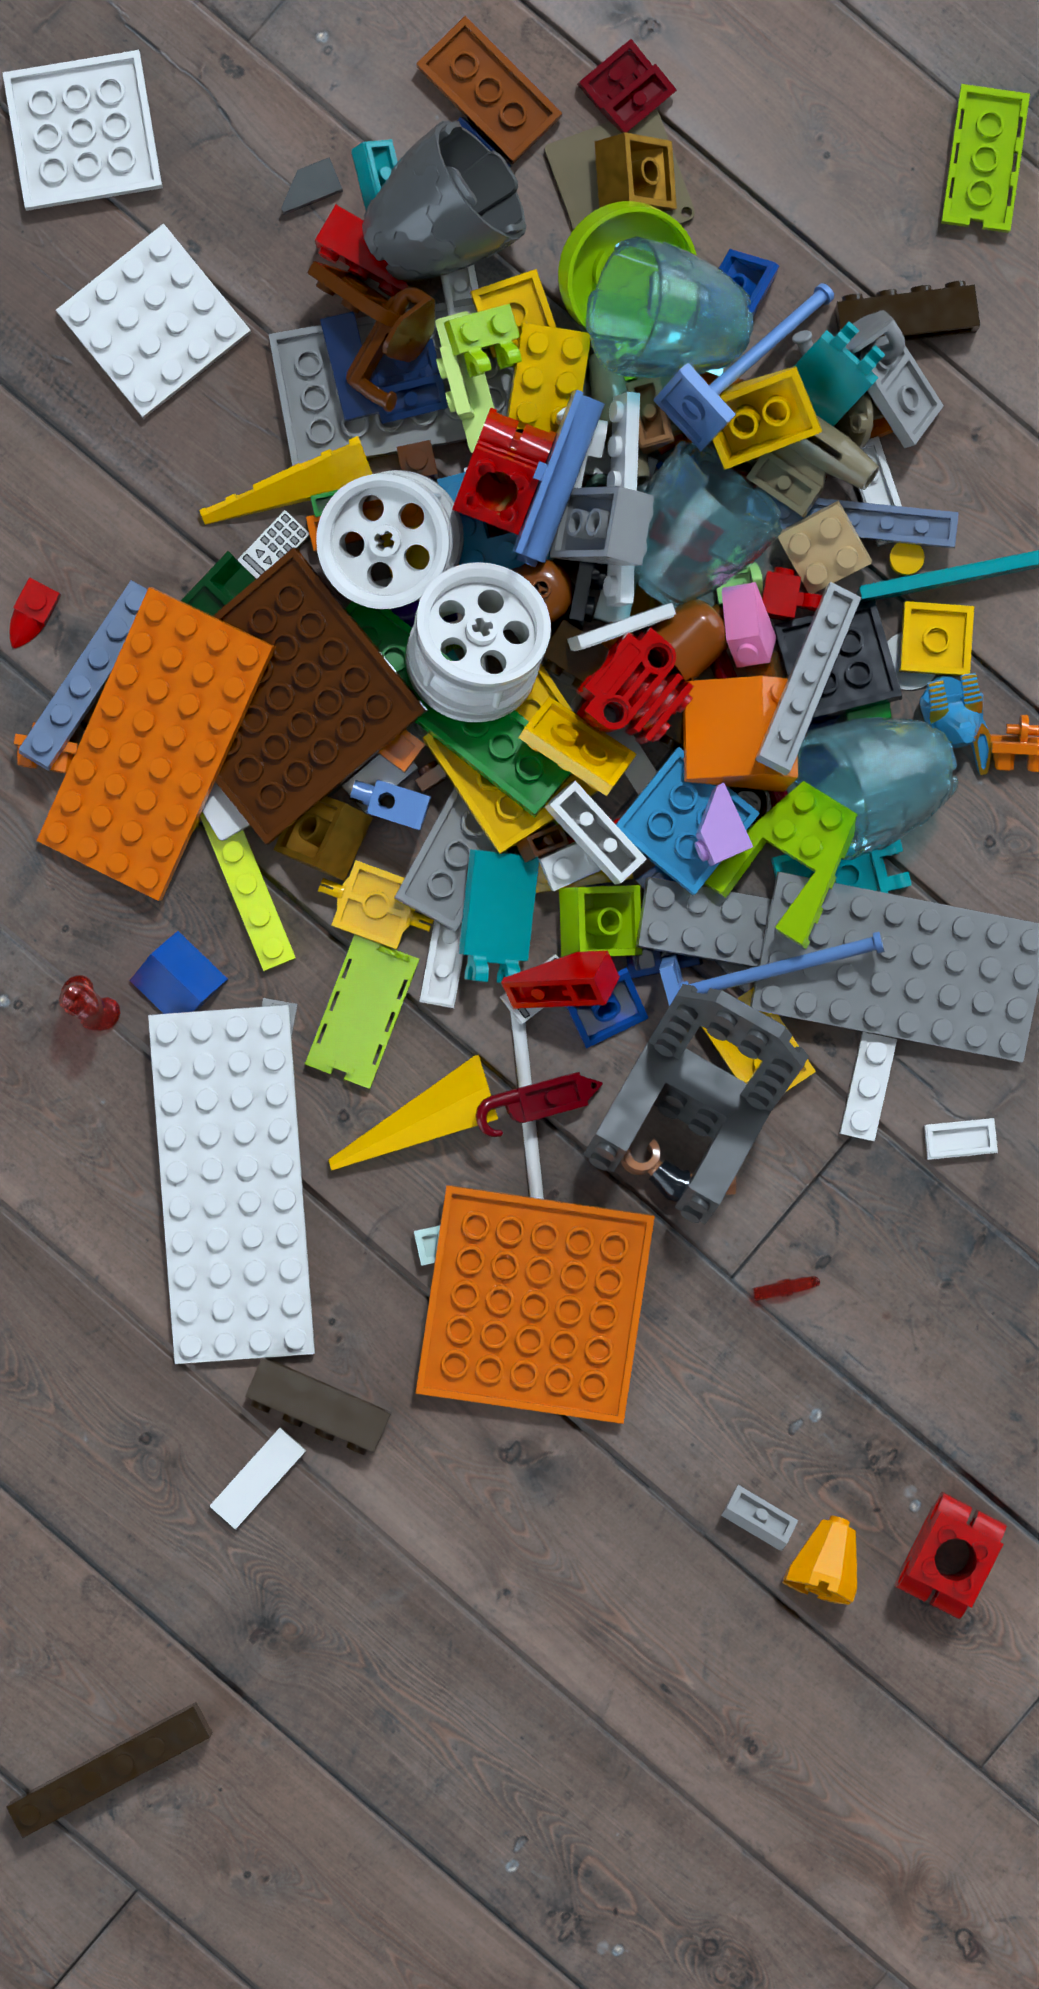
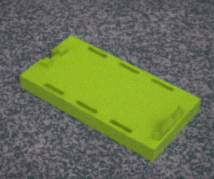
[941,84,1030,233]
[305,934,420,1089]

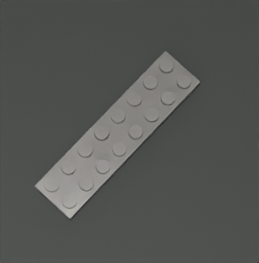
[394,662,583,932]

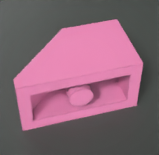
[722,582,776,668]

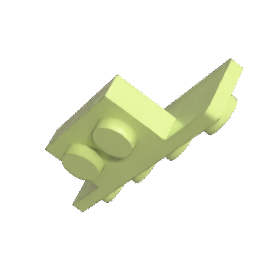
[435,311,495,453]

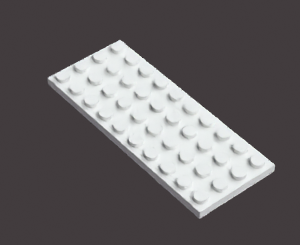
[148,1005,315,1364]

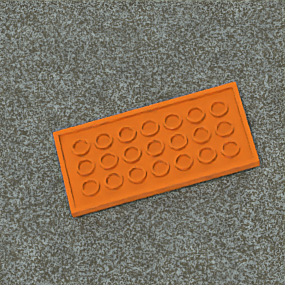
[36,587,276,901]

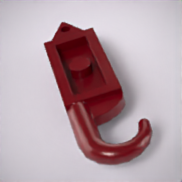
[476,1072,603,1137]

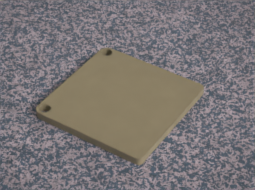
[545,108,695,230]

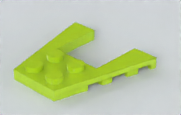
[704,781,861,949]

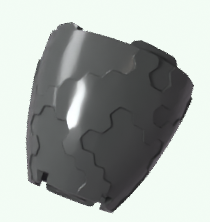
[362,121,527,282]

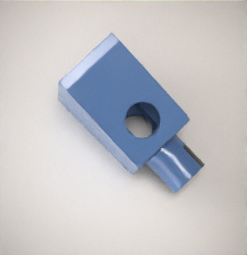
[349,780,432,830]

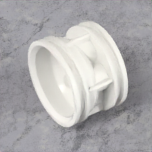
[316,470,464,609]
[405,562,551,722]

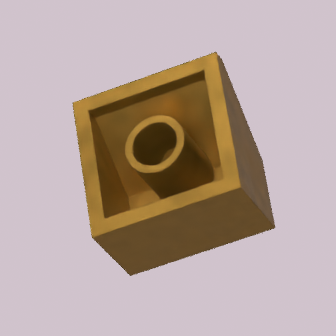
[594,132,677,211]
[273,796,373,881]

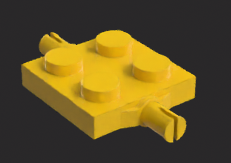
[318,860,434,950]

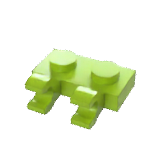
[444,304,522,378]

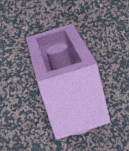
[694,783,753,867]

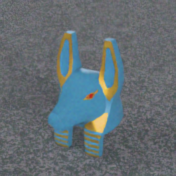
[920,673,991,783]

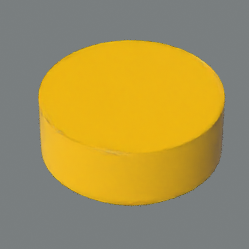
[889,543,925,576]

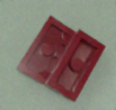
[577,39,677,133]

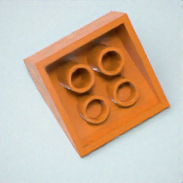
[683,676,798,792]

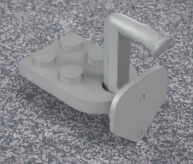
[792,310,944,448]

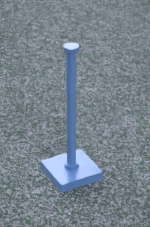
[653,283,834,451]
[659,932,885,1006]

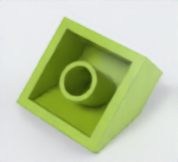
[559,885,642,957]

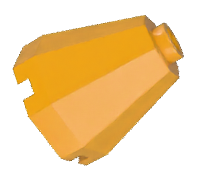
[782,1516,857,1605]

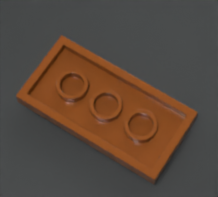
[416,16,562,164]

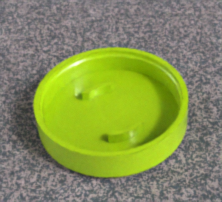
[558,201,698,345]

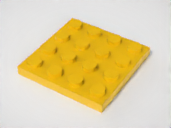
[423,664,599,854]

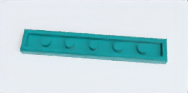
[857,550,1039,603]

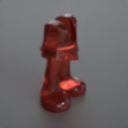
[59,975,121,1031]

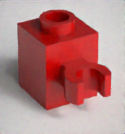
[762,567,822,621]

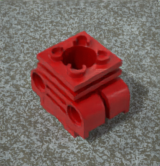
[452,408,556,535]
[575,628,694,744]
[894,1491,1007,1619]

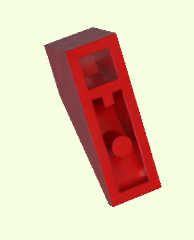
[501,950,620,1009]

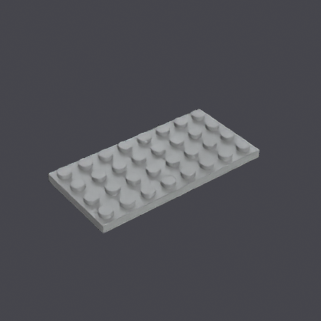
[269,298,523,466]
[750,871,1039,1062]

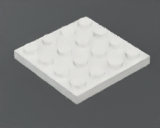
[2,50,163,211]
[56,223,251,419]

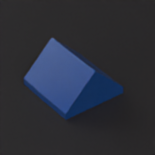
[696,249,779,335]
[129,931,228,1014]
[566,968,648,1049]

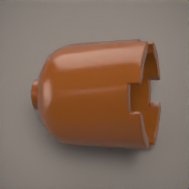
[515,560,574,631]
[644,598,729,685]

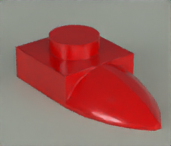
[10,577,61,649]

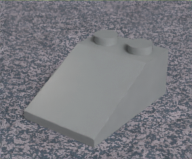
[550,486,654,566]

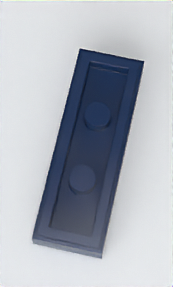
[320,311,379,422]

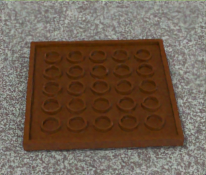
[213,547,428,845]

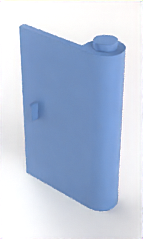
[512,390,605,567]

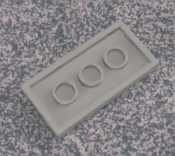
[636,877,772,968]

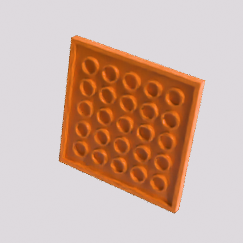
[415,1185,655,1424]

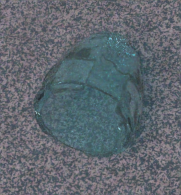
[586,237,754,378]
[634,441,782,606]
[795,717,958,860]

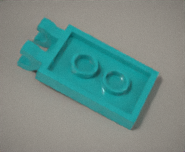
[793,321,886,426]
[771,833,912,893]
[459,849,539,983]

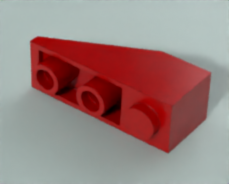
[315,204,409,297]

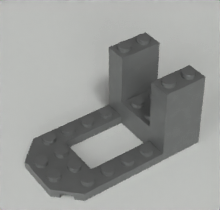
[583,984,809,1225]

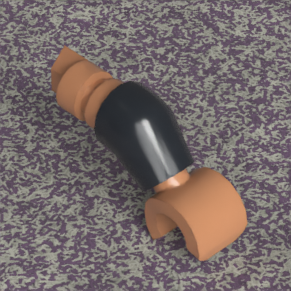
[621,1139,736,1202]

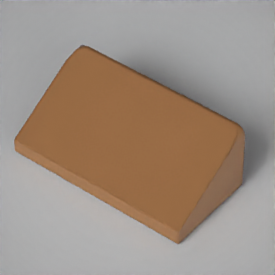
[625,374,675,454]

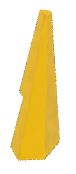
[199,436,372,525]
[328,1055,498,1170]

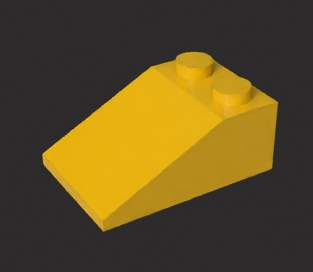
[713,366,822,469]

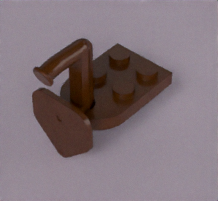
[307,261,435,412]

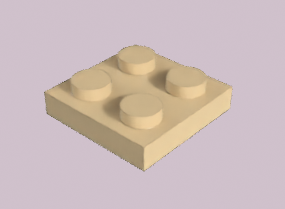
[777,500,872,594]

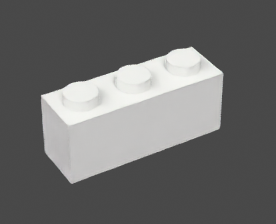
[544,781,647,884]

